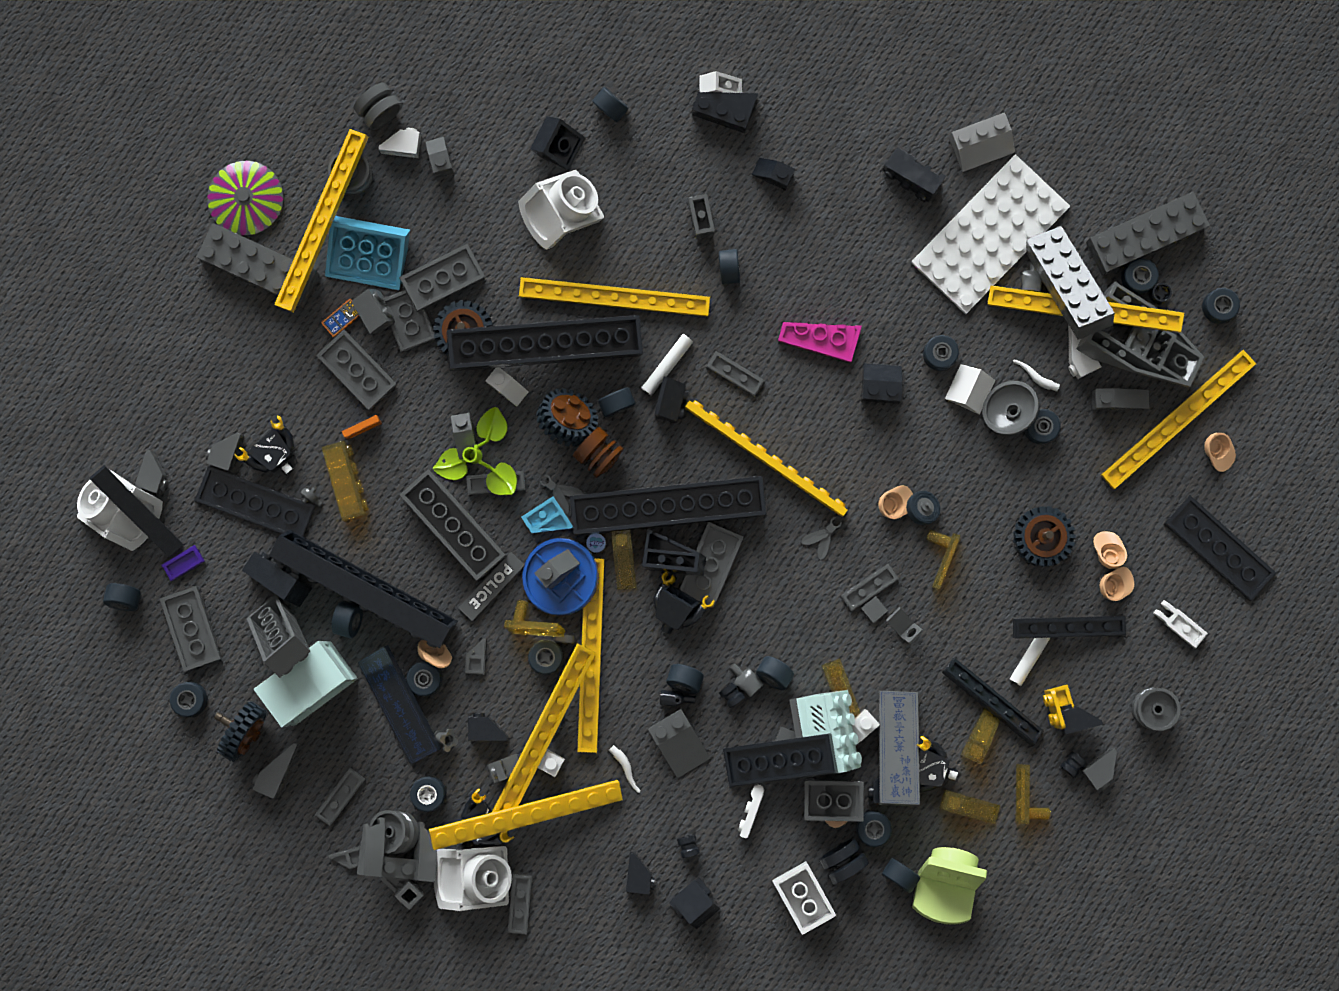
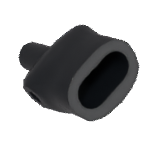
[660,689,696,706]

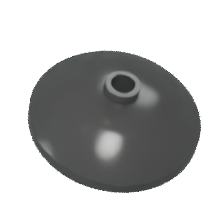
[982,381,1039,436]

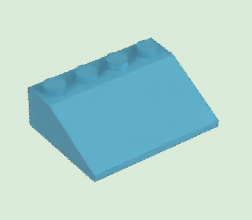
[325,216,410,290]

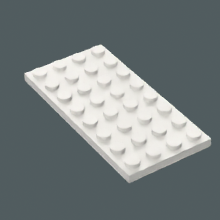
[911,154,1070,315]

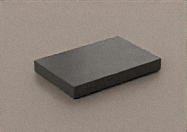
[383,290,435,353]

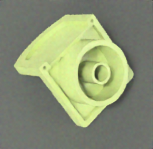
[912,847,987,924]

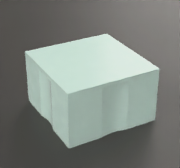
[254,641,358,728]

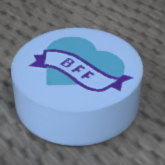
[586,533,606,553]

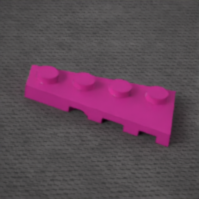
[778,322,862,363]

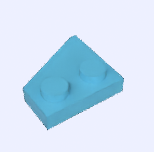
[521,496,573,533]

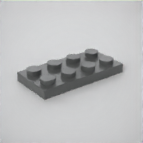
[399,244,485,312]
[316,329,397,411]
[680,522,743,608]
[160,586,222,672]

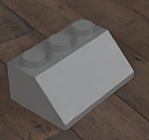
[949,112,1015,172]

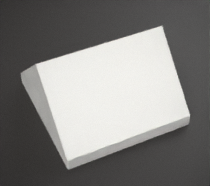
[945,364,995,415]

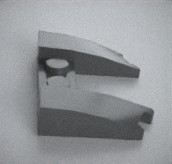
[357,818,437,882]

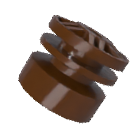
[573,426,624,478]

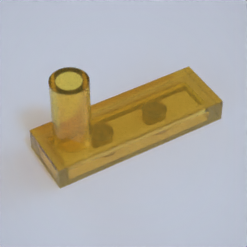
[926,529,961,591]
[504,600,565,637]
[822,658,860,715]
[1015,764,1050,824]

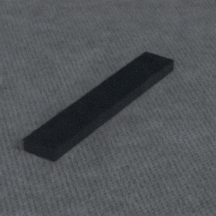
[89,465,183,557]
[1013,616,1126,639]
[942,657,1044,747]

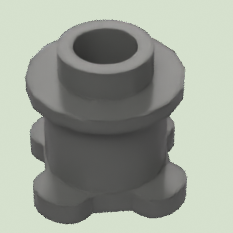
[434,729,458,752]

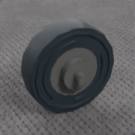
[906,491,940,525]

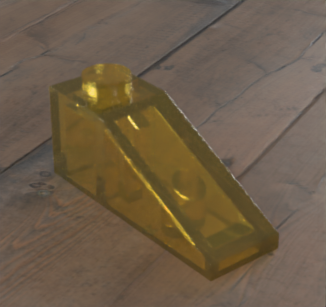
[611,529,637,590]
[961,708,1000,765]
[939,789,1000,824]

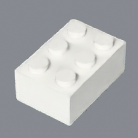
[772,861,836,935]

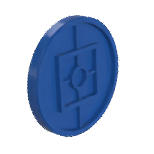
[522,538,599,616]

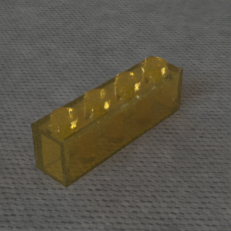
[322,441,369,522]

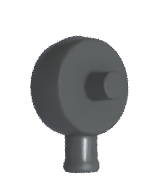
[300,487,322,507]

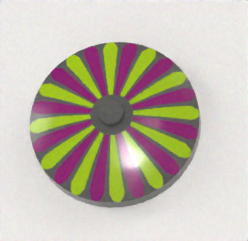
[207,161,284,237]

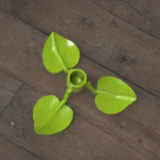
[432,407,517,495]

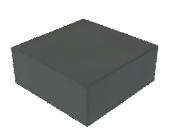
[861,596,888,623]

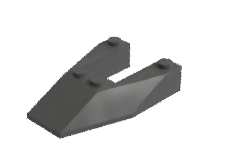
[1076,282,1204,388]

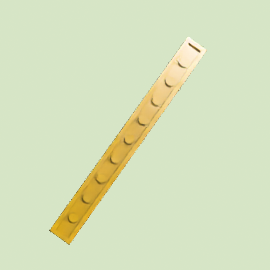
[274,129,369,313]
[519,277,710,317]
[988,286,1184,333]
[1101,350,1256,489]
[685,400,848,517]
[577,559,604,753]
[492,644,596,813]
[429,780,623,850]

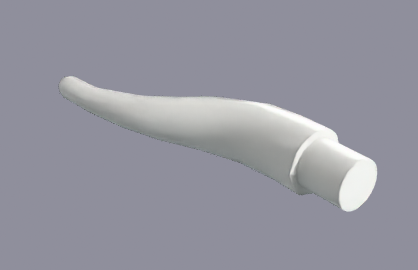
[1013,360,1060,391]
[608,745,640,793]

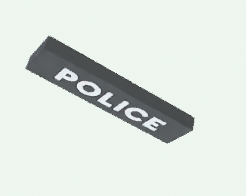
[458,552,525,621]

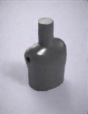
[1021,263,1043,292]
[730,664,764,698]

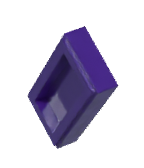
[162,545,205,581]

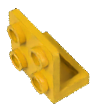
[1043,684,1074,729]

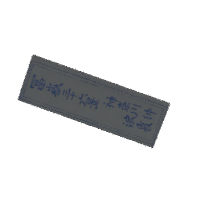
[879,691,920,807]

